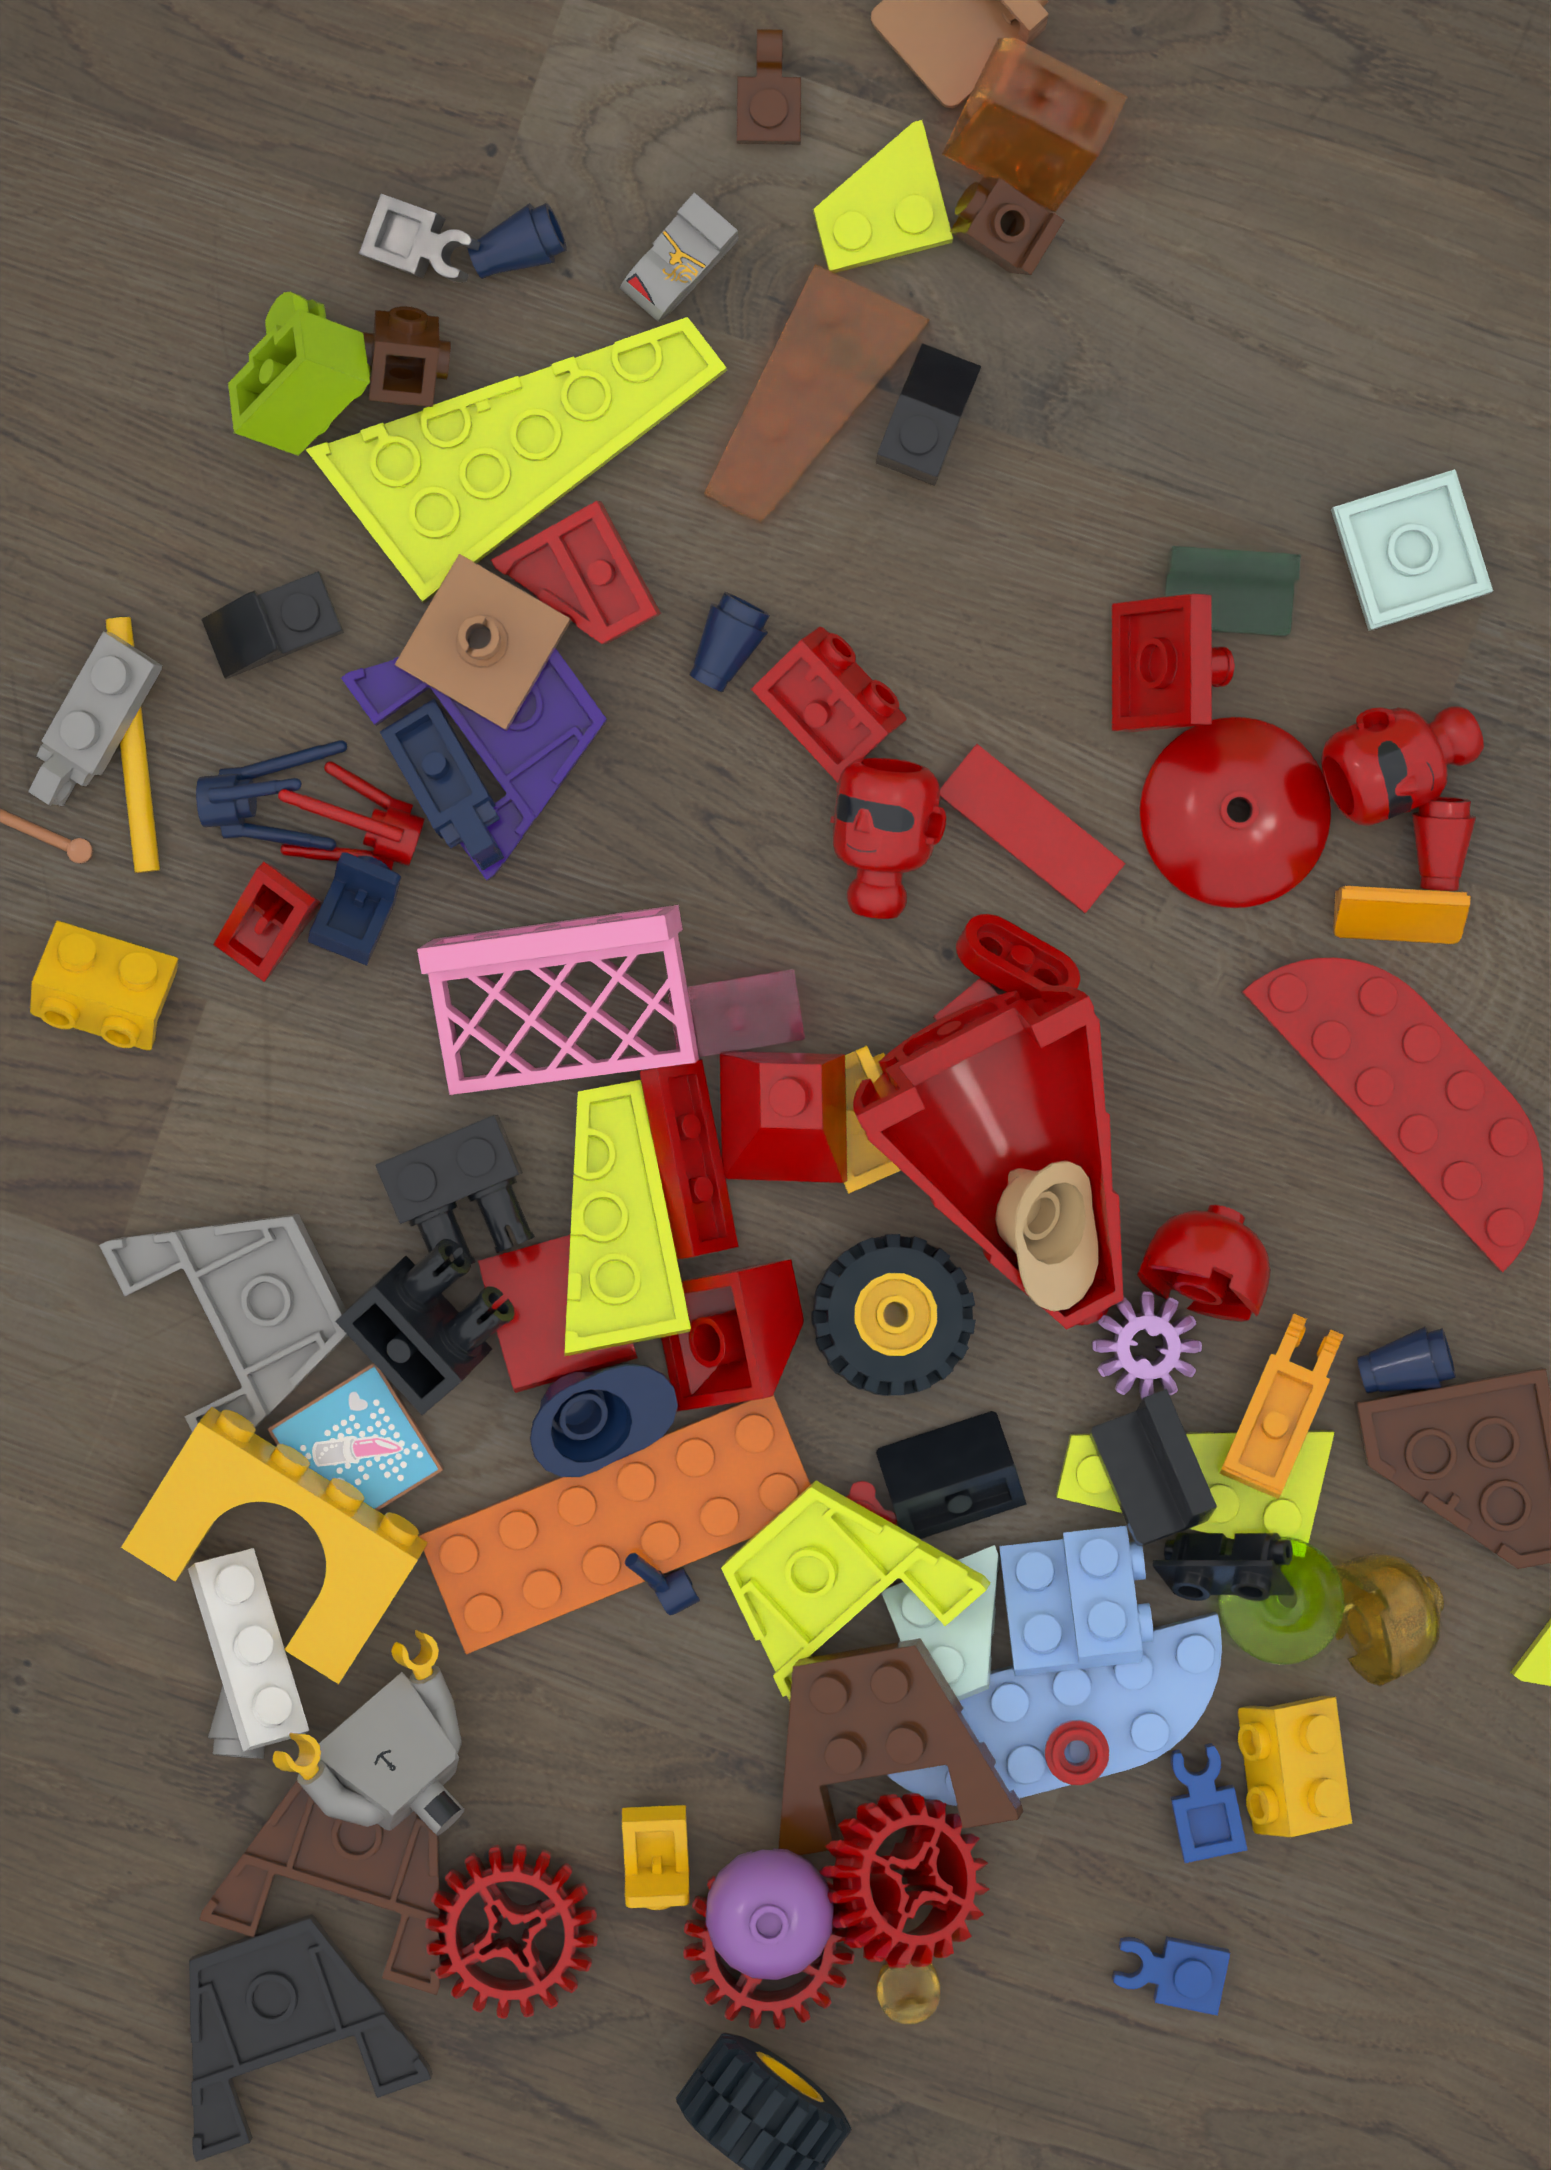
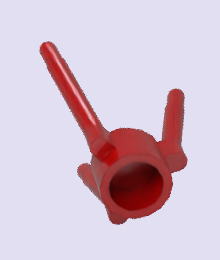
[278,761,425,870]

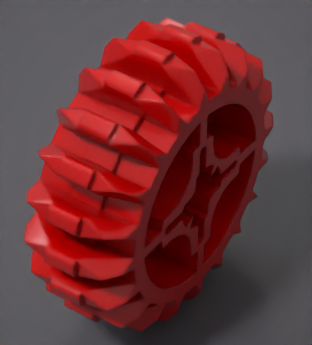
[819,1793,990,1968]
[425,1843,598,2019]
[683,1876,855,2030]

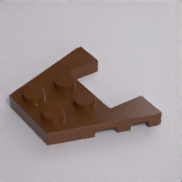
[778,1638,1023,1855]
[199,1780,441,1995]

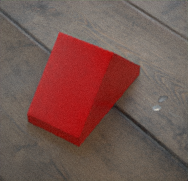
[213,861,323,982]

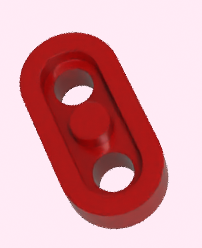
[956,914,1080,1000]

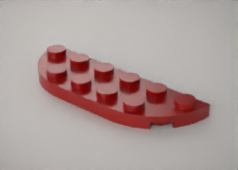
[1241,958,1544,1272]

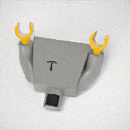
[273,1630,465,1836]

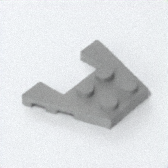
[99,1214,348,1432]

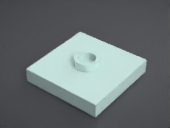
[1331,469,1493,631]

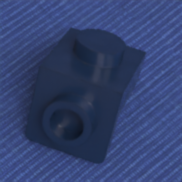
[308,852,401,966]

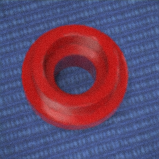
[1045,1720,1109,1785]

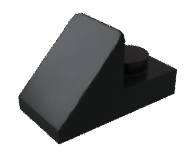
[201,571,344,679]

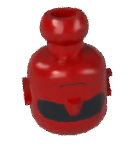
[1321,706,1484,826]
[830,758,946,919]

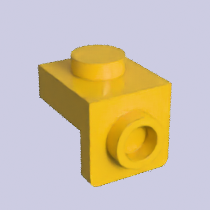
[622,1805,690,1910]

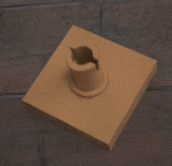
[395,554,571,731]

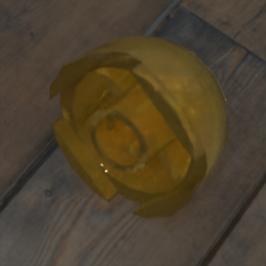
[1323,1553,1444,1687]

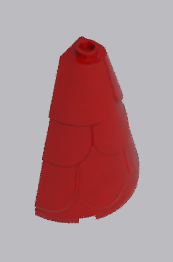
[853,986,1124,1329]

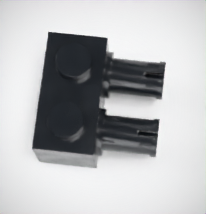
[375,1115,535,1264]
[335,1239,515,1416]

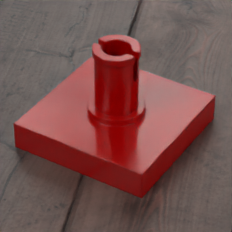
[1112,594,1235,732]

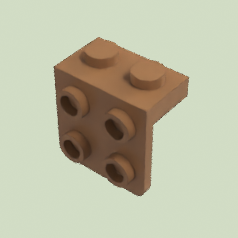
[871,0,1049,108]

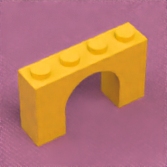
[121,1406,428,1684]

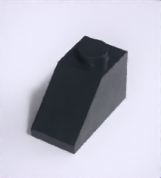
[876,343,981,486]

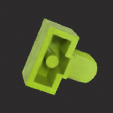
[228,291,370,456]

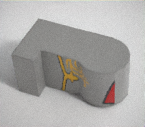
[620,193,738,322]

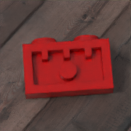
[751,626,907,783]

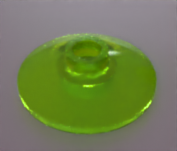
[1218,1536,1345,1665]

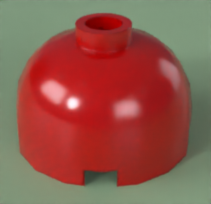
[1137,1205,1271,1322]

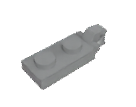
[28,631,163,806]

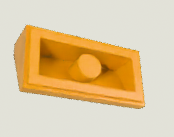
[1333,886,1470,944]

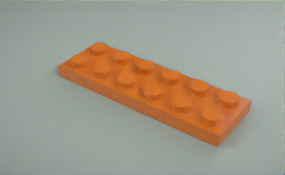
[418,1395,811,1654]

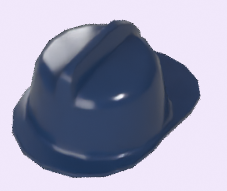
[530,1364,678,1477]

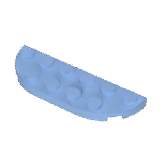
[887,1612,1222,1806]

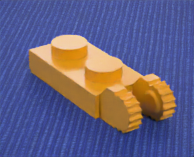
[1219,1314,1344,1499]

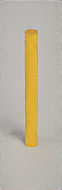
[106,617,160,873]

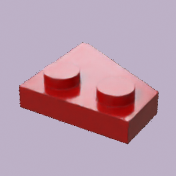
[491,501,661,644]

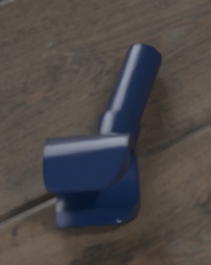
[625,1553,700,1615]

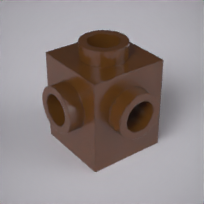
[362,306,451,407]

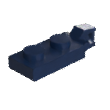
[380,699,504,871]

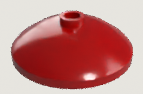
[1139,717,1331,908]

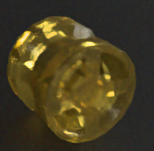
[876,1963,941,2024]

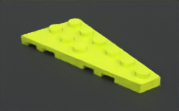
[306,317,727,603]

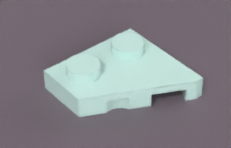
[881,1545,1000,1701]

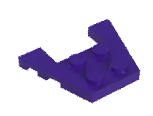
[341,648,607,881]

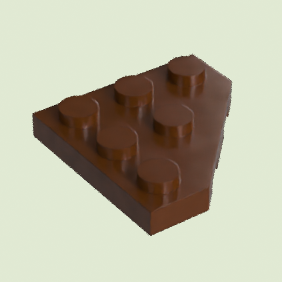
[1354,1367,1551,1569]

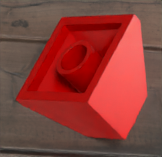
[720,1051,848,1183]
[661,1259,804,1412]

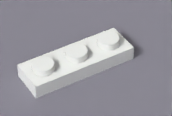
[188,1548,309,1752]

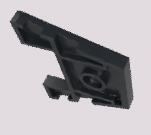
[189,1914,433,2162]

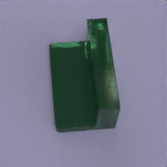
[1165,546,1301,637]

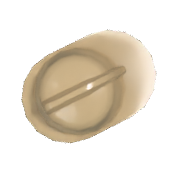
[995,1161,1098,1311]

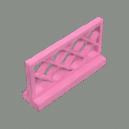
[417,905,699,1095]

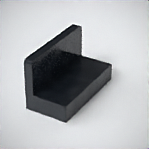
[1090,1389,1217,1546]
[876,1411,1027,1539]

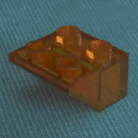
[942,38,1127,212]

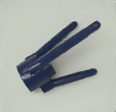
[196,740,348,851]

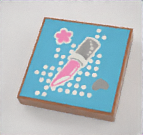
[267,1363,444,1511]

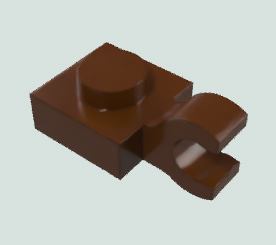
[737,29,801,145]

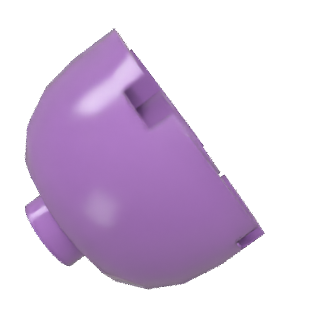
[705,1848,834,1980]

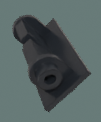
[1152,1533,1294,1601]

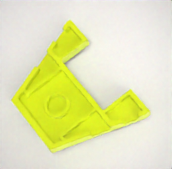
[721,1480,991,1702]

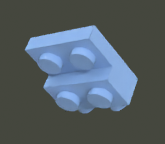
[999,1526,1154,1676]

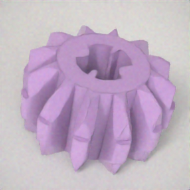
[1092,1291,1202,1399]

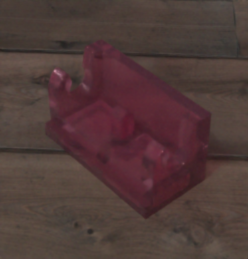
[667,969,805,1057]

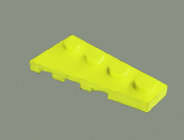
[564,1080,691,1357]
[1056,1430,1335,1556]

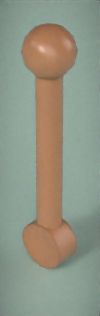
[0,809,93,864]

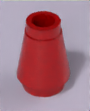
[1412,797,1476,891]

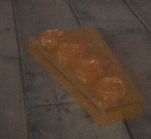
[704,264,930,524]

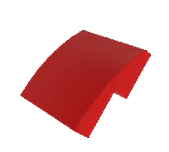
[478,1235,638,1393]

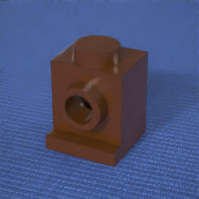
[950,177,1065,275]

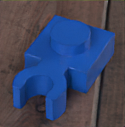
[1170,1743,1247,1863]
[1112,1936,1230,2016]

